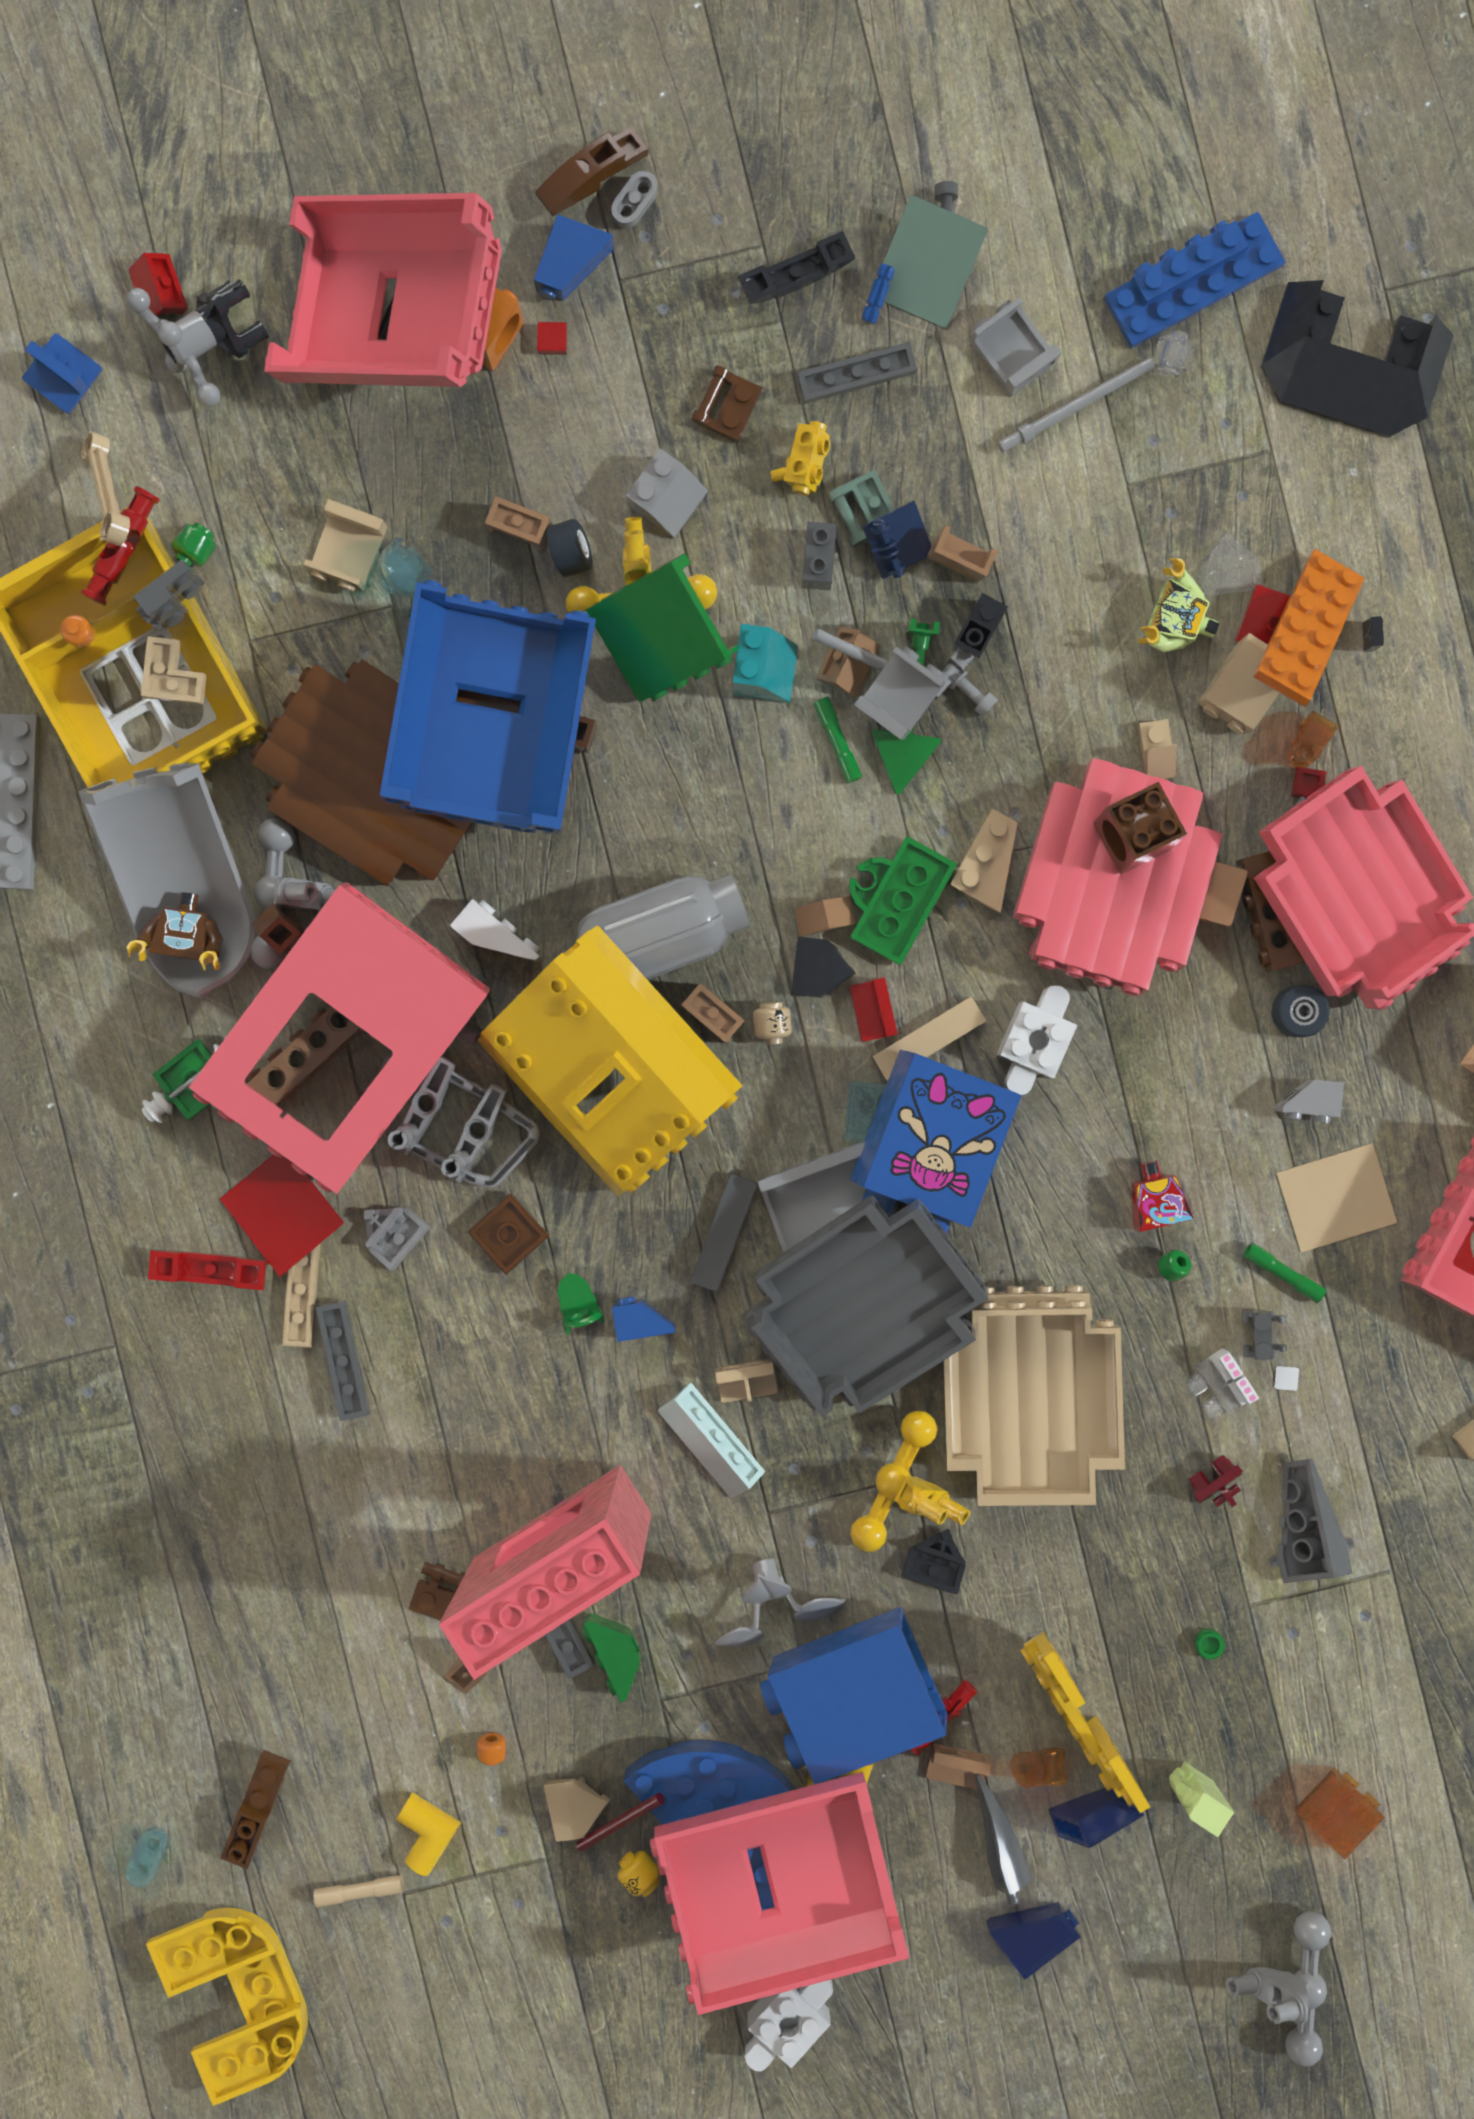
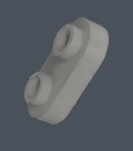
[611,171,658,228]

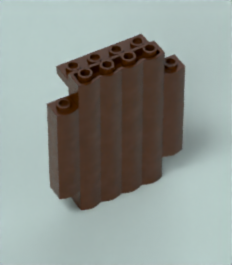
[251,659,471,886]

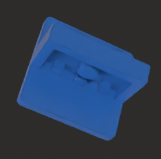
[22,333,103,414]

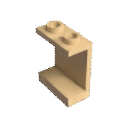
[304,499,388,592]

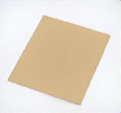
[1276,1143,1397,1253]

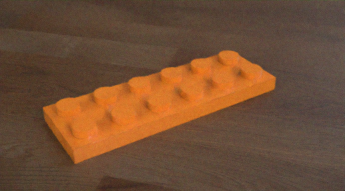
[1253,549,1365,707]

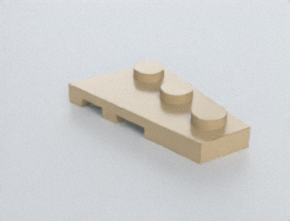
[949,808,1018,913]

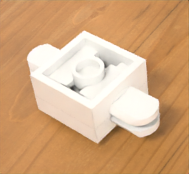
[996,986,1077,1095]
[745,1980,833,2072]

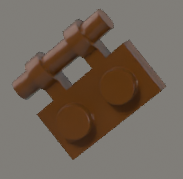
[409,1562,465,1620]

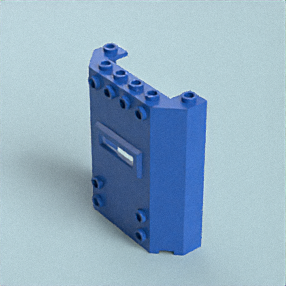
[380,580,596,834]

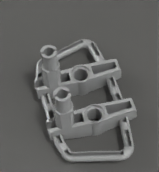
[380,1053,540,1188]

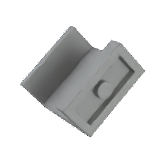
[854,646,946,740]

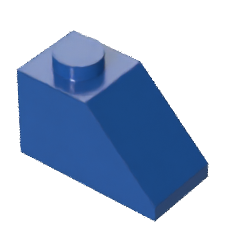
[612,1296,676,1342]

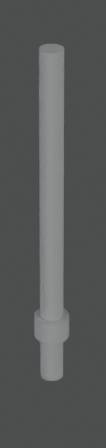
[997,358,1154,453]

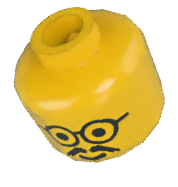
[617,1850,660,1897]

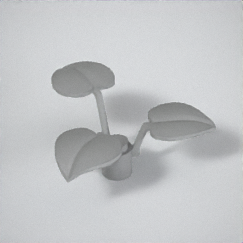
[714,1559,845,1647]

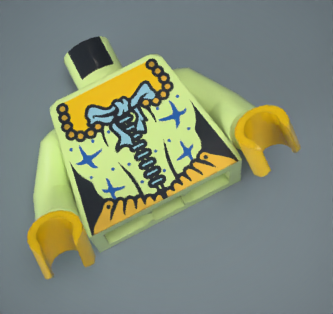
[1138,558,1220,653]

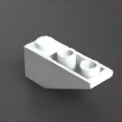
[450,899,542,962]

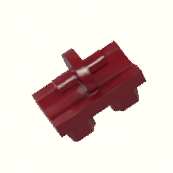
[1189,1455,1243,1508]

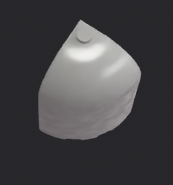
[78,763,255,998]

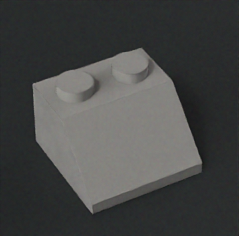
[626,448,708,539]

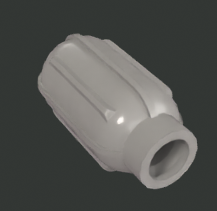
[577,874,751,980]

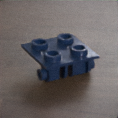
[862,500,931,579]

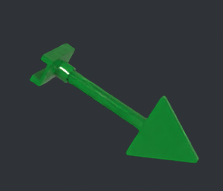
[872,618,941,795]

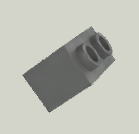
[802,521,837,590]

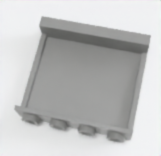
[757,1141,892,1253]

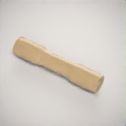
[314,1875,404,1907]

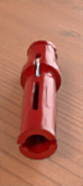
[910,1679,978,1756]

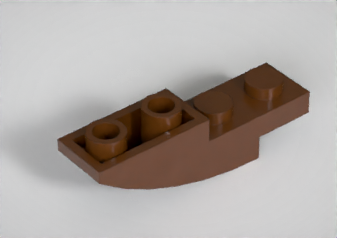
[536,126,649,217]
[220,1750,291,1869]

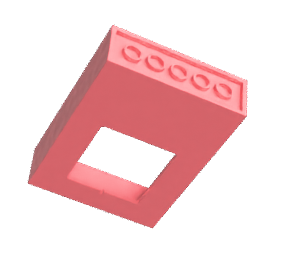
[188,882,490,1194]
[439,1464,652,1680]

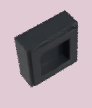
[1362,616,1384,652]

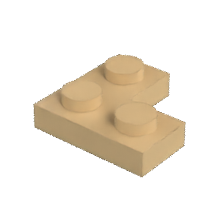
[140,636,207,705]

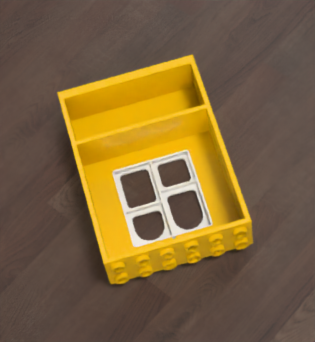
[0,507,267,787]

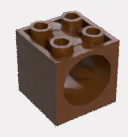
[1093,782,1187,875]

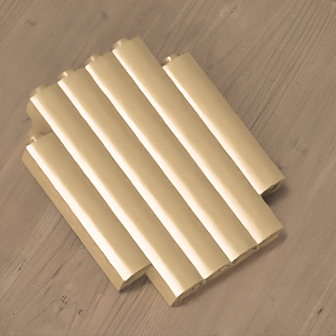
[944,1285,1125,1506]

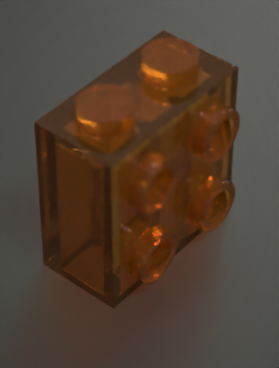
[1295,1767,1385,1859]

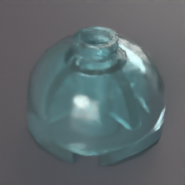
[378,537,436,598]

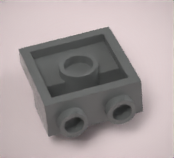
[133,559,205,630]

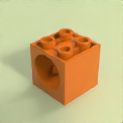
[482,288,524,371]

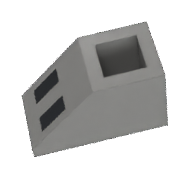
[1275,1080,1344,1122]

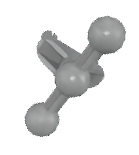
[250,816,336,970]
[1226,1911,1332,2067]

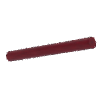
[576,1792,665,1852]

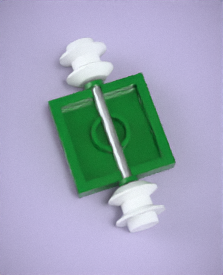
[142,1036,226,1123]

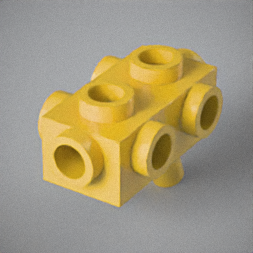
[771,421,830,496]

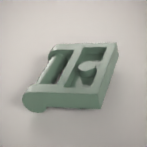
[828,470,895,547]

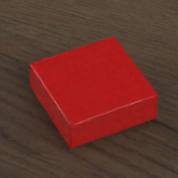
[537,322,567,355]
[1291,767,1327,799]

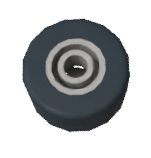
[1271,985,1330,1037]

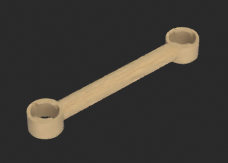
[81,431,130,546]

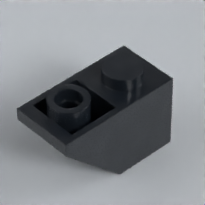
[954,593,1008,659]

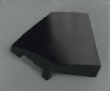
[791,937,856,998]
[901,1529,966,1595]

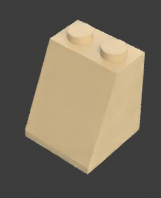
[1198,633,1280,734]

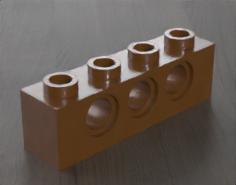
[1236,851,1306,972]

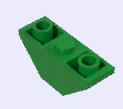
[582,1613,642,1703]

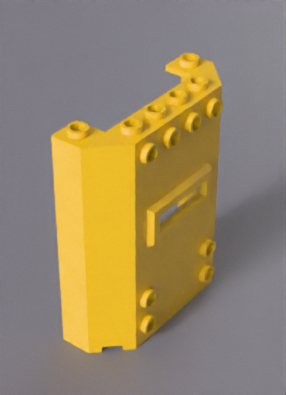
[478,925,743,1197]

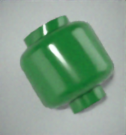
[171,522,216,567]

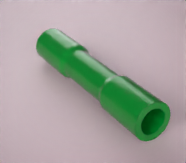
[813,697,863,784]
[1243,1242,1326,1304]

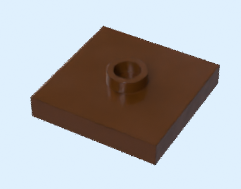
[468,1193,550,1275]

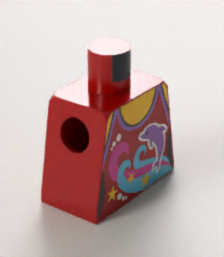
[1131,1160,1194,1232]

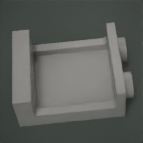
[970,297,1062,397]

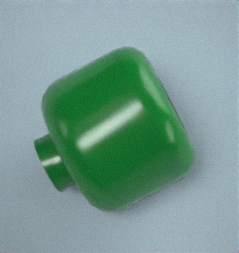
[1158,1250,1191,1282]

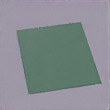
[877,195,989,329]

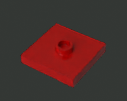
[1234,584,1290,644]

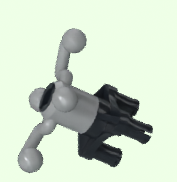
[126,279,269,407]

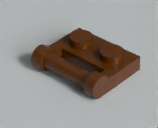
[691,365,763,443]

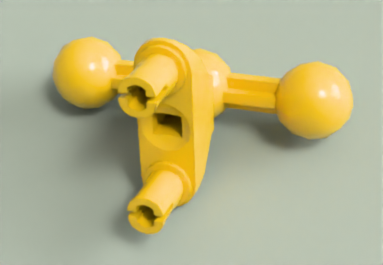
[565,516,718,614]
[850,1410,970,1553]

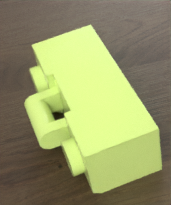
[1169,1761,1234,1837]

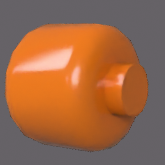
[60,615,95,647]
[477,1732,506,1766]

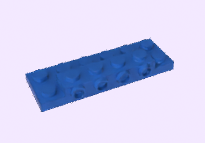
[1103,212,1286,349]

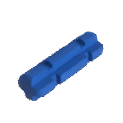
[862,263,895,324]

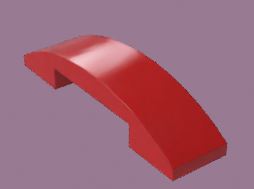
[148,1250,267,1290]

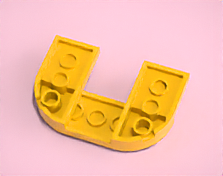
[1020,1632,1150,1813]
[146,1907,308,2106]

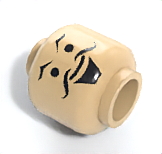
[753,1002,792,1045]

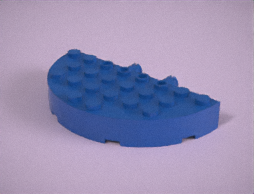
[624,1740,796,1910]

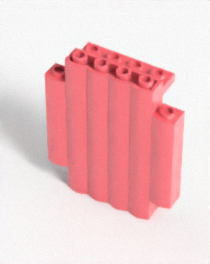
[1012,758,1223,996]
[1254,766,1474,1010]

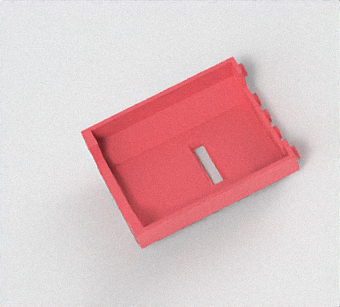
[264,193,502,387]
[650,1772,909,2015]

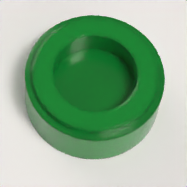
[1194,1628,1225,1660]

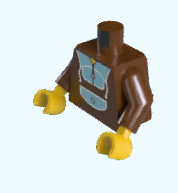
[127,892,223,971]

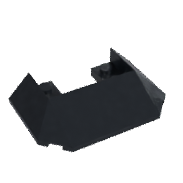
[1261,280,1453,438]

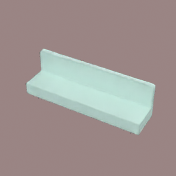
[658,1383,766,1498]

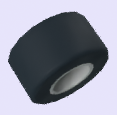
[547,519,593,577]

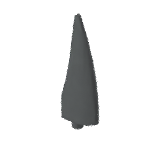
[974,1774,1032,1905]

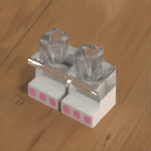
[1185,1348,1259,1419]

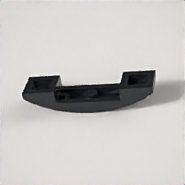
[738,231,855,304]

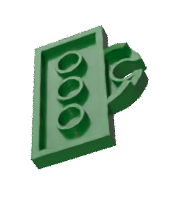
[849,836,957,966]

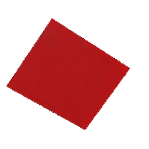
[220,1154,344,1277]

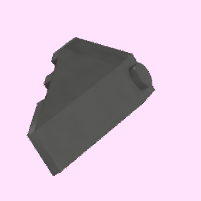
[1277,1458,1353,1583]

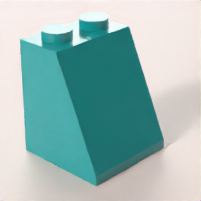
[733,623,798,704]

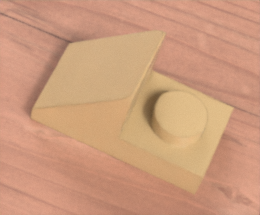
[1137,719,1177,779]

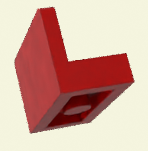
[129,252,188,318]
[850,977,898,1042]

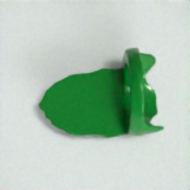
[557,1273,605,1335]

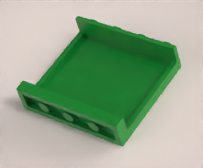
[585,553,739,703]

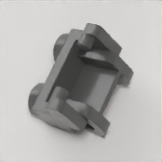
[1242,1310,1287,1360]

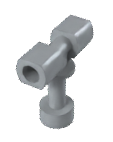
[934,648,998,717]

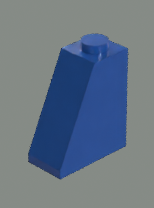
[533,214,614,301]

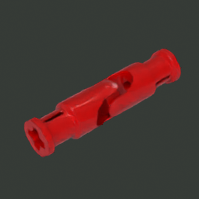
[80,486,160,606]

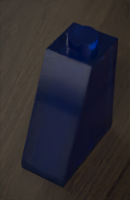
[1048,1788,1144,1849]
[986,1902,1081,1979]

